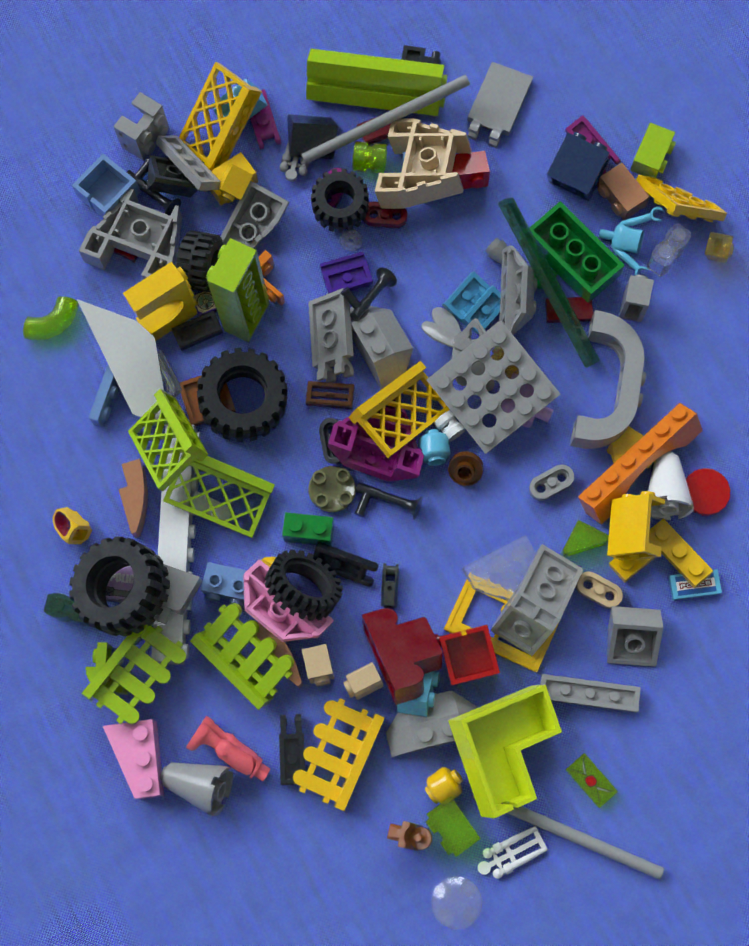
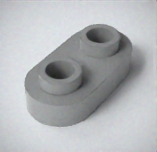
[529,465,574,501]

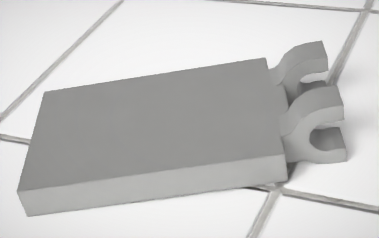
[467,62,533,148]
[309,288,354,383]

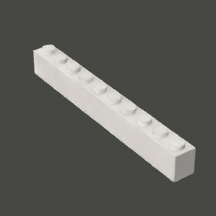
[151,424,201,665]

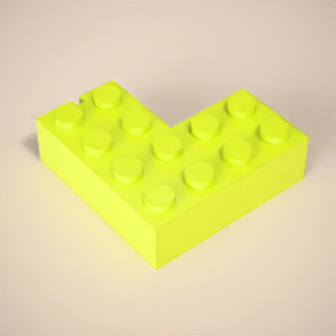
[448,685,562,818]

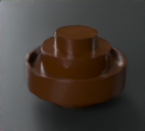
[448,451,484,486]

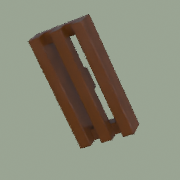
[306,381,354,409]

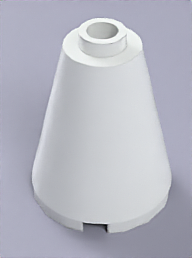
[648,451,694,520]

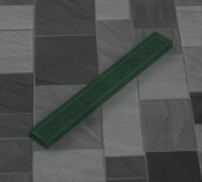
[498,197,600,368]

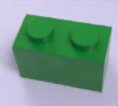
[282,512,334,546]

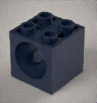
[547,132,610,201]

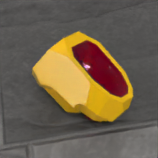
[53,507,92,544]

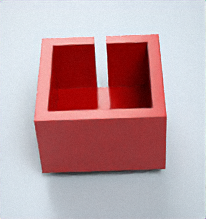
[439,625,500,685]

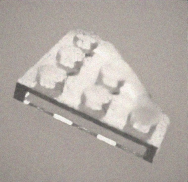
[462,535,536,601]

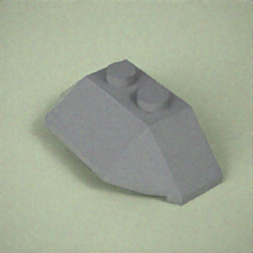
[499,246,537,335]
[350,306,413,390]
[386,690,478,757]

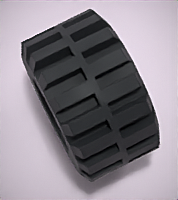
[311,168,369,233]
[176,230,224,293]

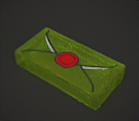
[565,753,618,808]

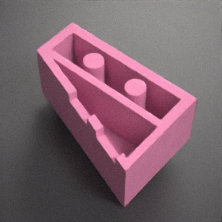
[103,719,164,799]

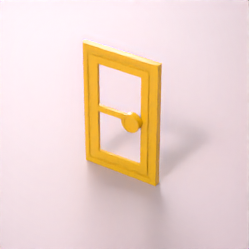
[443,573,562,673]

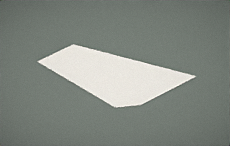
[77,299,166,426]

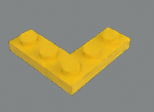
[609,518,713,588]

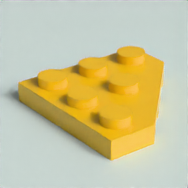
[636,175,727,222]

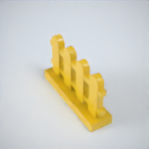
[293,698,385,811]

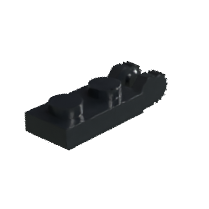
[279,714,305,785]

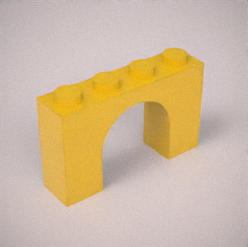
[123,262,198,341]

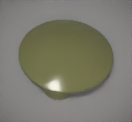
[308,466,356,512]

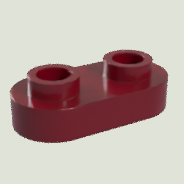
[364,202,408,228]

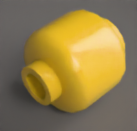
[425,767,463,805]

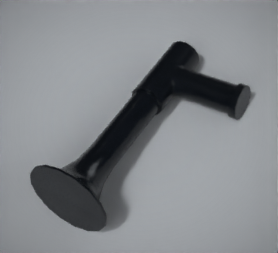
[127,158,181,215]
[340,267,397,321]
[354,482,423,520]

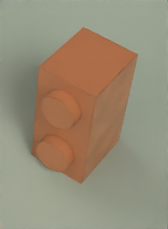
[597,163,649,220]

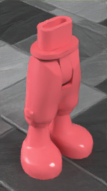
[186,716,270,781]

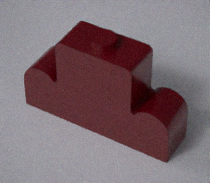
[362,608,442,705]

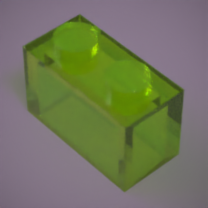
[425,797,481,857]

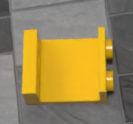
[607,491,665,561]

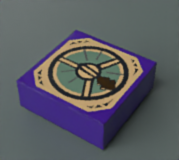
[194,291,217,316]

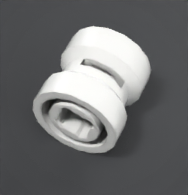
[433,410,466,442]

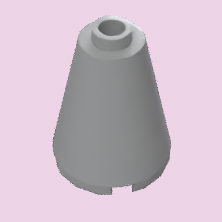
[160,762,233,817]

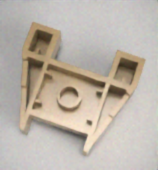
[375,118,472,209]

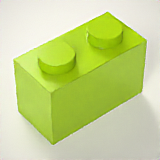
[630,122,676,178]

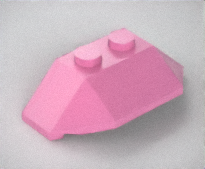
[243,559,334,642]

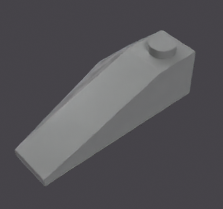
[221,181,290,248]

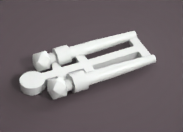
[478,826,548,879]

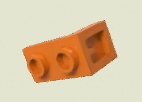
[259,250,285,306]

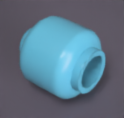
[418,429,451,466]

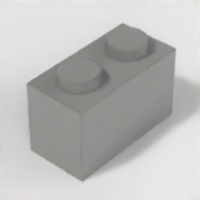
[619,275,654,322]

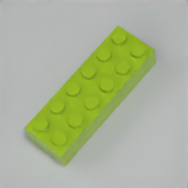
[206,238,270,342]

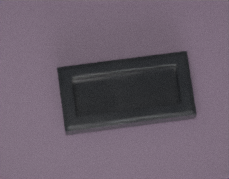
[171,311,223,351]

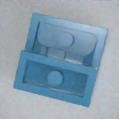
[442,271,501,335]

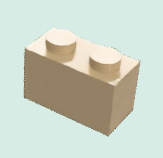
[302,644,335,687]

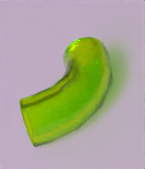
[23,296,79,340]

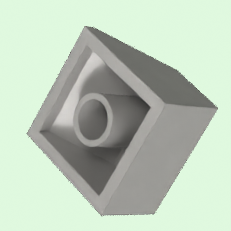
[607,606,663,667]

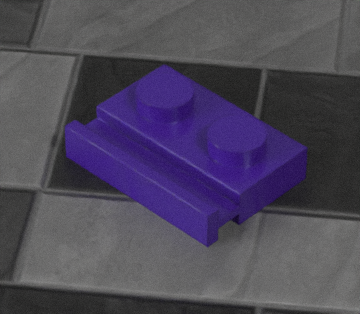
[319,251,373,294]

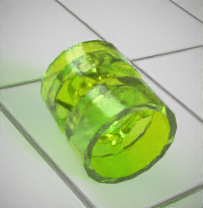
[352,141,387,173]

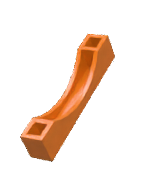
[578,403,703,525]

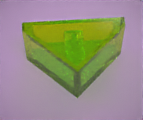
[561,520,609,558]

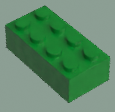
[524,201,625,303]

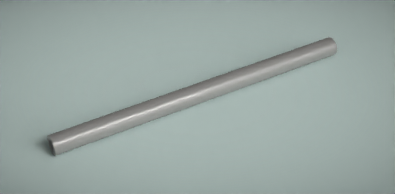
[302,74,470,164]
[472,794,664,880]

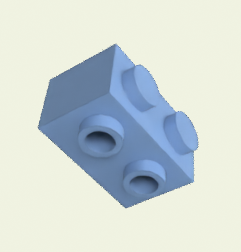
[200,562,246,606]

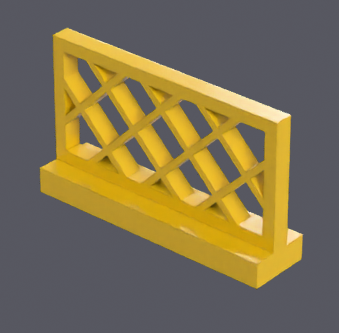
[179,62,262,170]
[348,361,450,458]

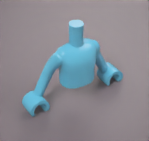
[599,207,665,275]

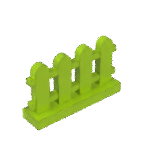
[190,603,294,710]
[81,624,186,724]

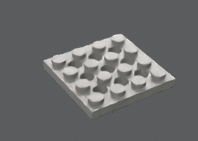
[426,320,561,454]

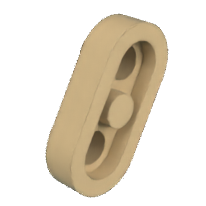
[576,571,623,609]

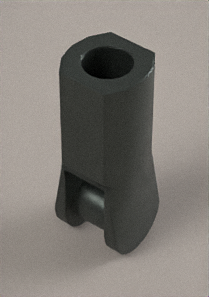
[381,563,399,608]

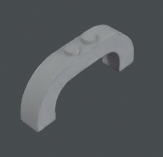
[570,310,646,449]

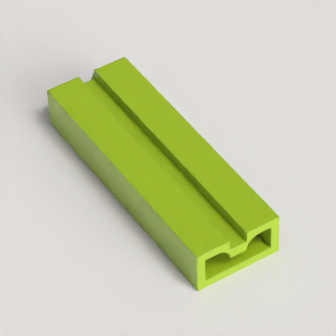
[306,48,448,116]

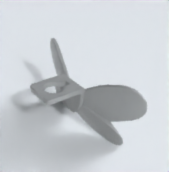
[421,307,494,392]

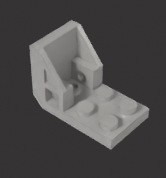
[490,544,583,656]

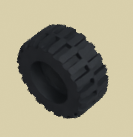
[197,348,288,442]
[69,536,170,637]

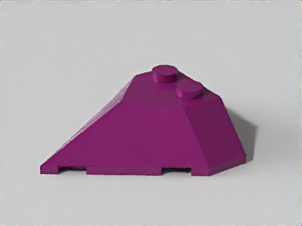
[327,399,424,482]

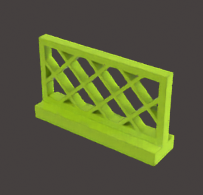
[128,389,208,491]
[163,452,275,538]

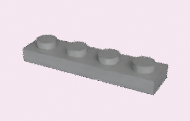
[156,135,221,192]
[540,674,641,713]

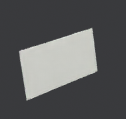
[190,491,233,521]

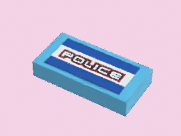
[668,569,722,600]

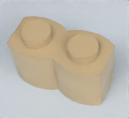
[343,662,383,700]

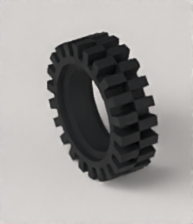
[265,550,343,621]

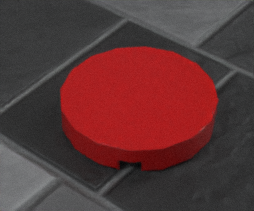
[686,468,730,516]

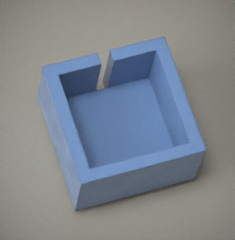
[72,154,141,218]

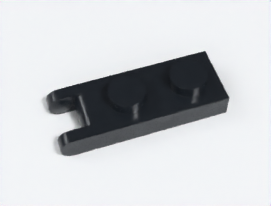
[313,542,378,587]

